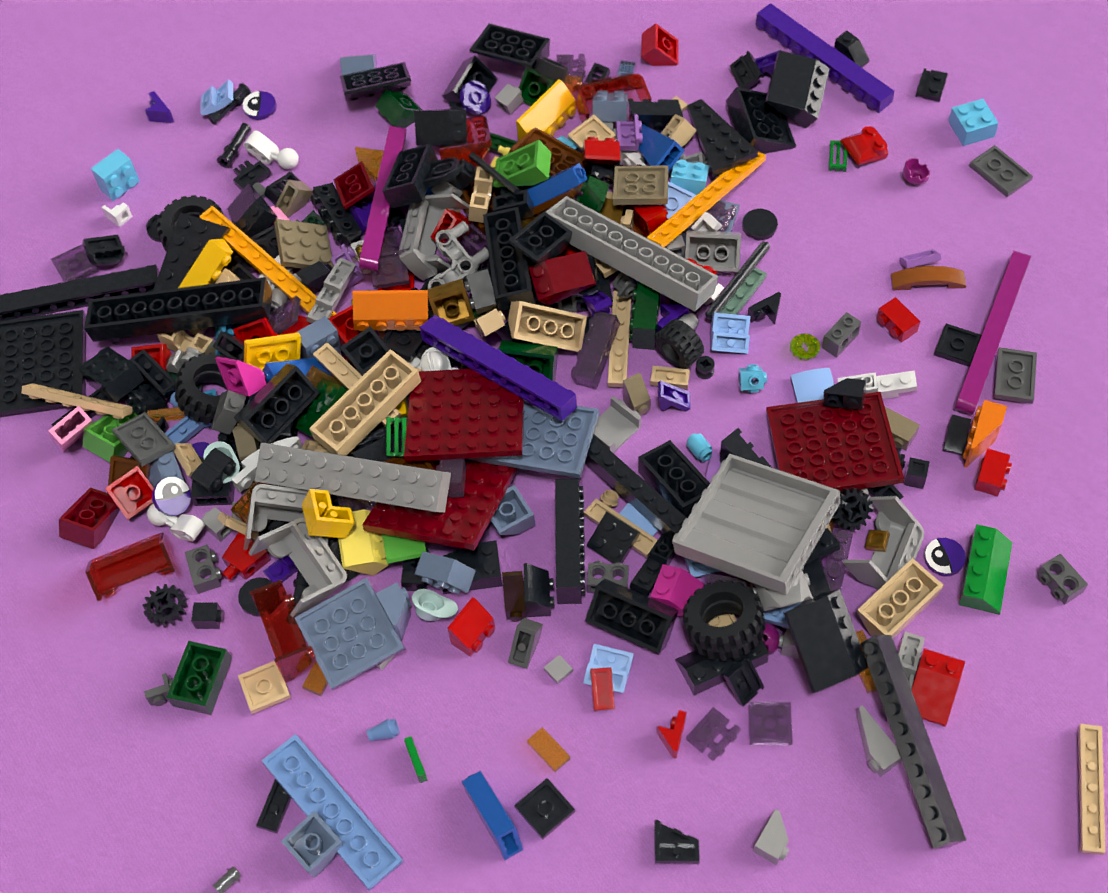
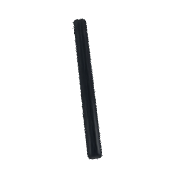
[705,241,770,320]

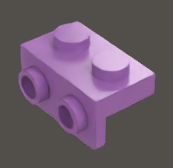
[616,114,642,151]
[331,244,365,289]

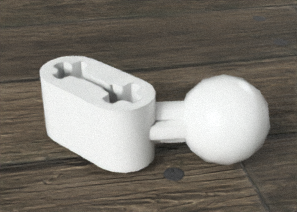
[243,130,299,169]
[147,504,205,542]

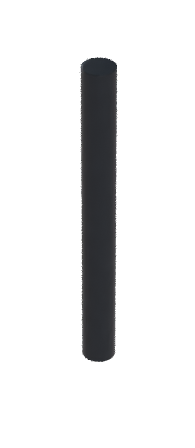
[469,152,520,195]

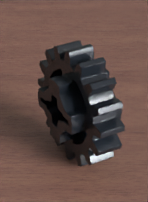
[832,487,873,531]
[142,584,188,628]

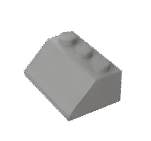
[685,230,741,272]

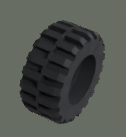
[157,195,224,251]
[175,353,248,425]
[683,580,766,661]

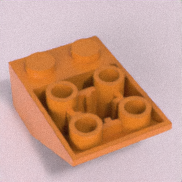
[962,400,1007,468]

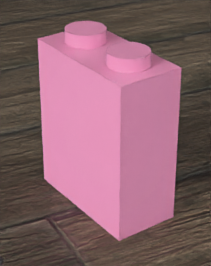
[48,406,92,452]

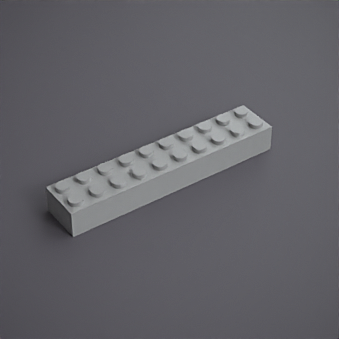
[546,196,718,311]
[255,443,451,513]

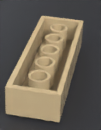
[309,349,421,456]

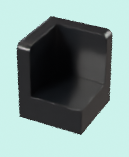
[904,457,930,489]

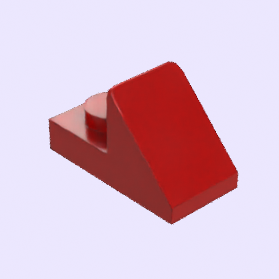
[657,710,687,758]

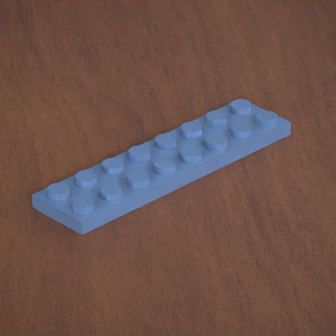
[262,734,403,891]

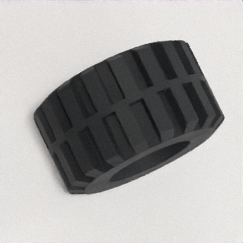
[654,319,704,369]

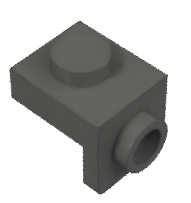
[612,272,638,299]
[144,673,173,706]

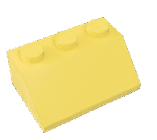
[338,509,389,576]

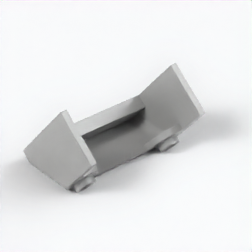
[398,193,470,272]
[243,484,332,550]
[843,496,924,589]
[249,518,347,618]

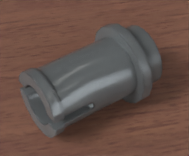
[213,866,242,893]

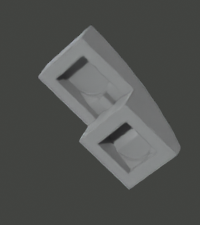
[399,248,437,280]

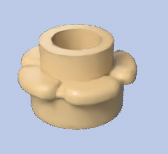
[600,490,619,508]

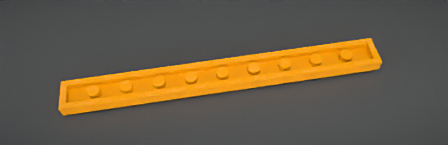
[647,152,766,247]
[199,206,337,317]

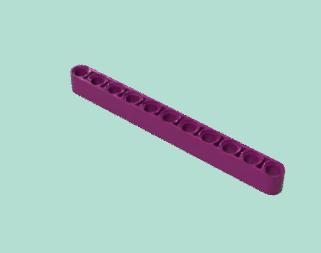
[359,126,407,271]
[955,251,1031,415]

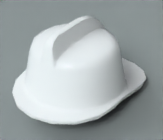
[421,347,452,371]

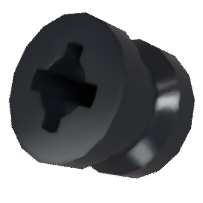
[696,356,715,379]

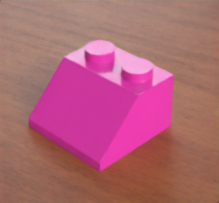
[215,357,266,397]
[650,564,704,617]

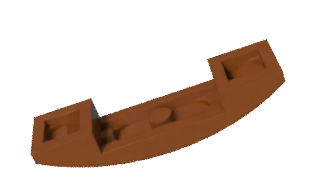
[891,266,966,290]

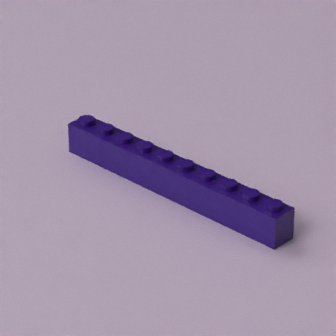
[756,3,895,113]
[420,315,577,421]

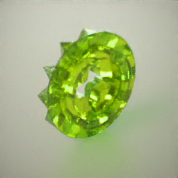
[790,333,820,360]

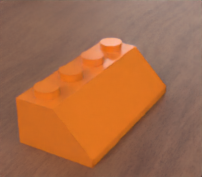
[352,290,428,331]

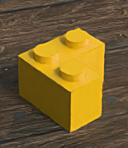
[302,489,354,538]

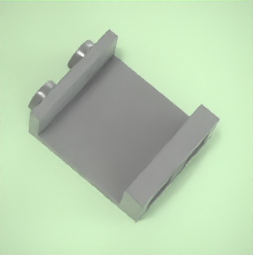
[593,396,641,453]

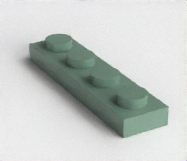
[720,267,767,315]

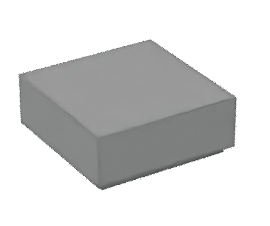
[544,655,573,684]

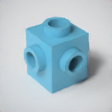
[738,364,767,393]

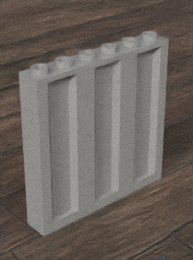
[672,454,840,595]

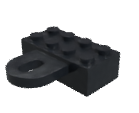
[382,144,462,208]

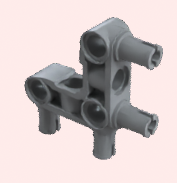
[428,221,489,289]

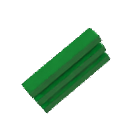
[829,140,847,172]
[386,417,406,457]
[404,736,428,783]

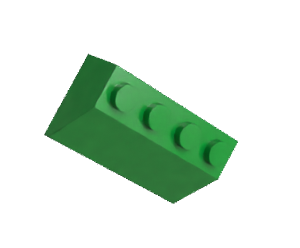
[959,524,1013,615]

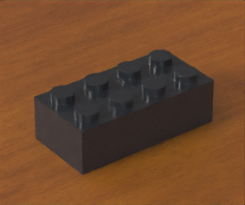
[585,578,679,654]

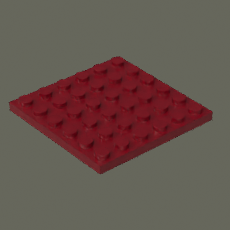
[404,369,524,462]
[766,392,904,492]
[362,458,517,550]

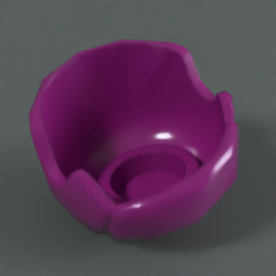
[903,158,930,185]
[762,622,780,654]

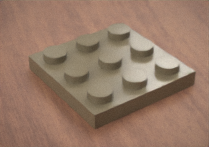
[613,165,668,205]
[274,219,334,269]

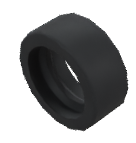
[534,57,568,81]

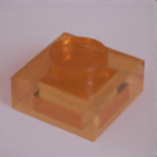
[564,75,582,95]

